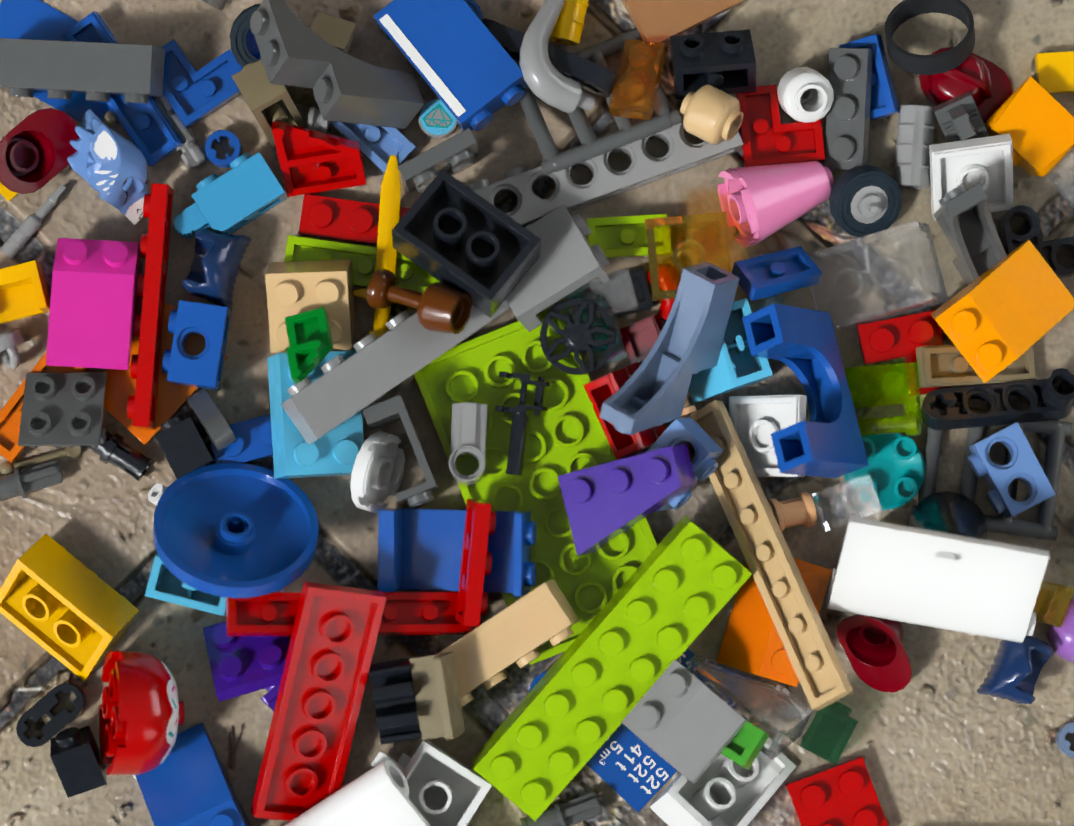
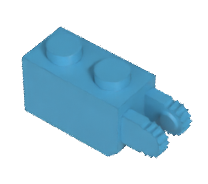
[173,152,288,239]

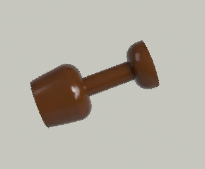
[367,268,472,334]

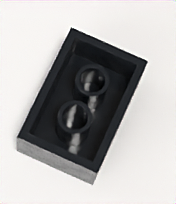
[392,169,541,318]

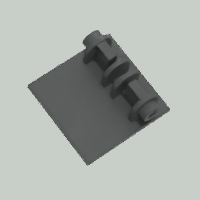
[18,372,107,448]

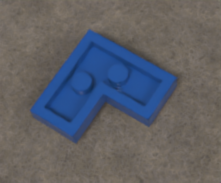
[161,39,243,129]

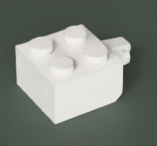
[371,740,492,826]

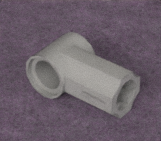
[449,402,488,486]

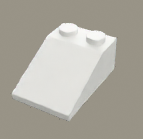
[649,711,796,826]

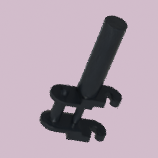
[495,371,551,476]

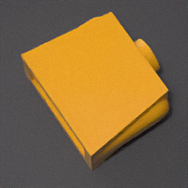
[986,76,1074,177]

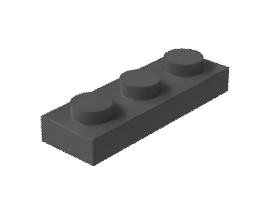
[824,48,873,170]

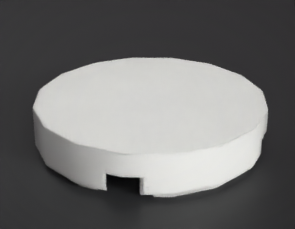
[350,431,405,513]

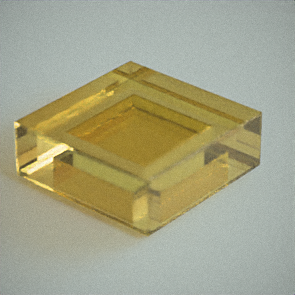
[1033,581,1074,628]

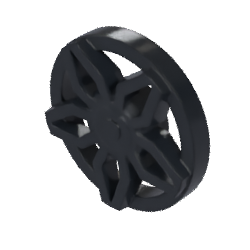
[540,299,616,375]

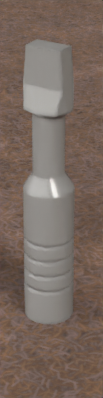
[0,184,68,259]

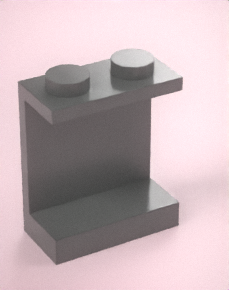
[362,395,439,508]

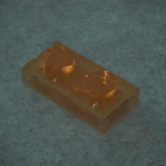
[609,39,667,121]

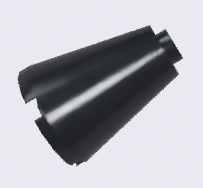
[906,491,987,540]

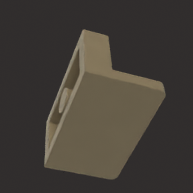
[409,652,465,740]

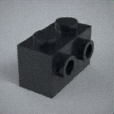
[670,29,756,99]

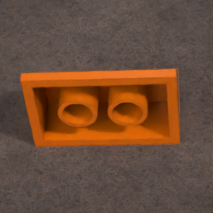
[716,558,832,687]

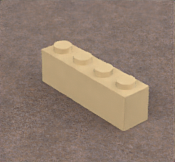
[439,579,580,708]

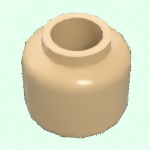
[680,85,744,145]

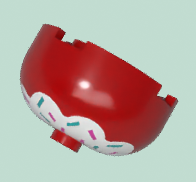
[99,651,185,775]

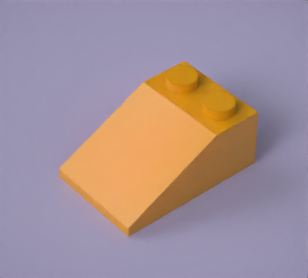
[931,239,1074,384]

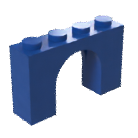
[742,303,869,478]

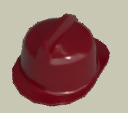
[919,46,1013,123]
[0,108,80,194]
[837,614,912,693]

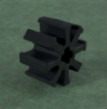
[369,658,422,745]

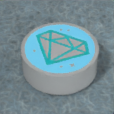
[418,97,458,139]

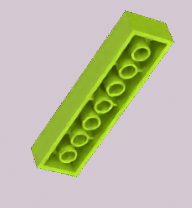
[471,515,752,821]

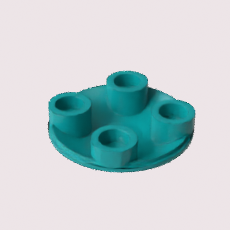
[844,429,925,510]

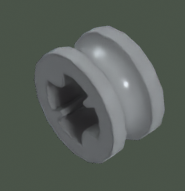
[307,104,331,134]

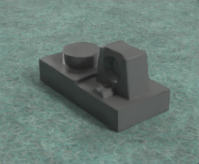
[932,91,989,142]

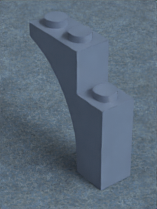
[600,262,740,435]

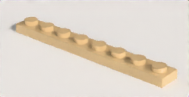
[688,400,853,710]

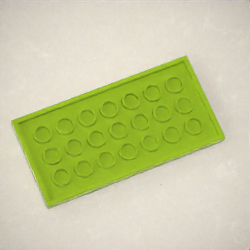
[414,306,657,665]

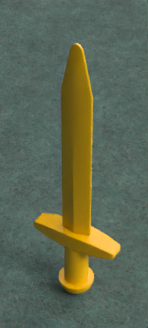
[353,155,401,339]

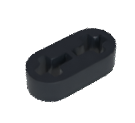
[16,683,87,747]

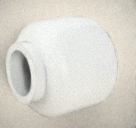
[777,67,834,123]

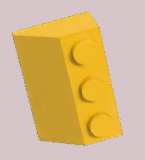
[0,533,139,681]

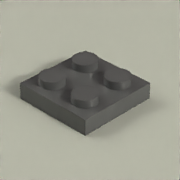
[397,128,479,193]

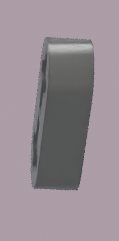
[186,389,237,451]

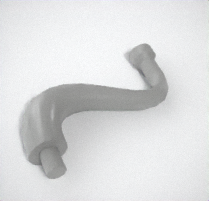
[520,0,595,113]

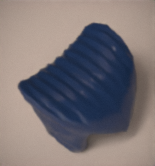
[182,230,251,311]
[977,636,1053,704]

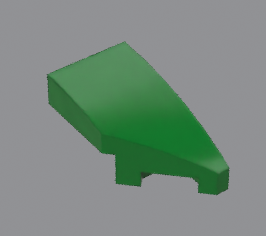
[285,307,333,384]

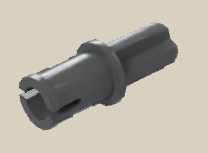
[0,461,63,502]
[520,792,603,826]

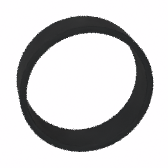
[885,0,975,75]

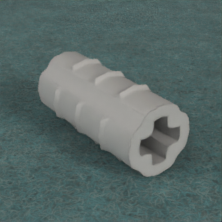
[893,105,935,190]

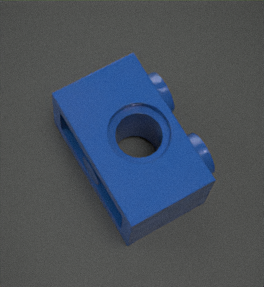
[162,300,232,391]

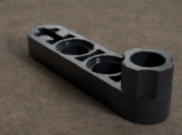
[482,18,619,97]
[920,368,1074,430]

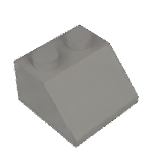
[622,660,748,784]

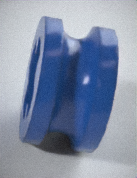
[205,130,242,168]

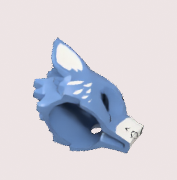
[67,109,149,225]

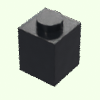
[155,415,216,479]
[50,725,107,798]

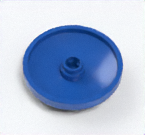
[153,463,319,598]

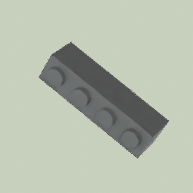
[0,38,165,104]

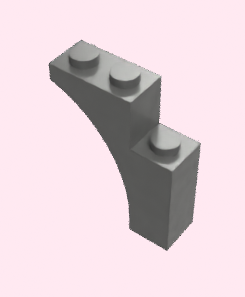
[250,0,424,129]
[933,183,1007,286]

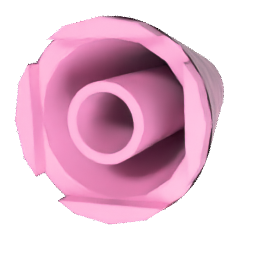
[718,161,834,248]

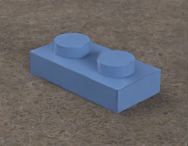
[330,121,416,174]

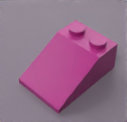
[46,238,143,370]

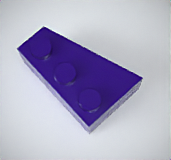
[558,444,696,556]

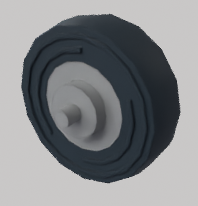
[829,165,902,238]

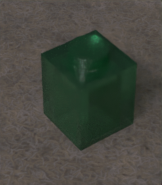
[796,701,858,765]

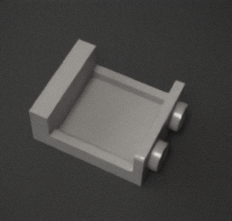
[506,204,611,332]

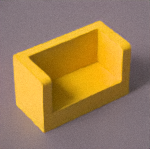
[0,260,50,325]

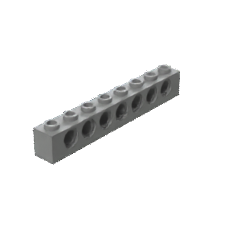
[467,115,743,228]

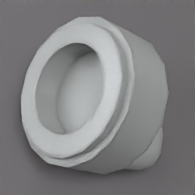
[0,328,26,369]

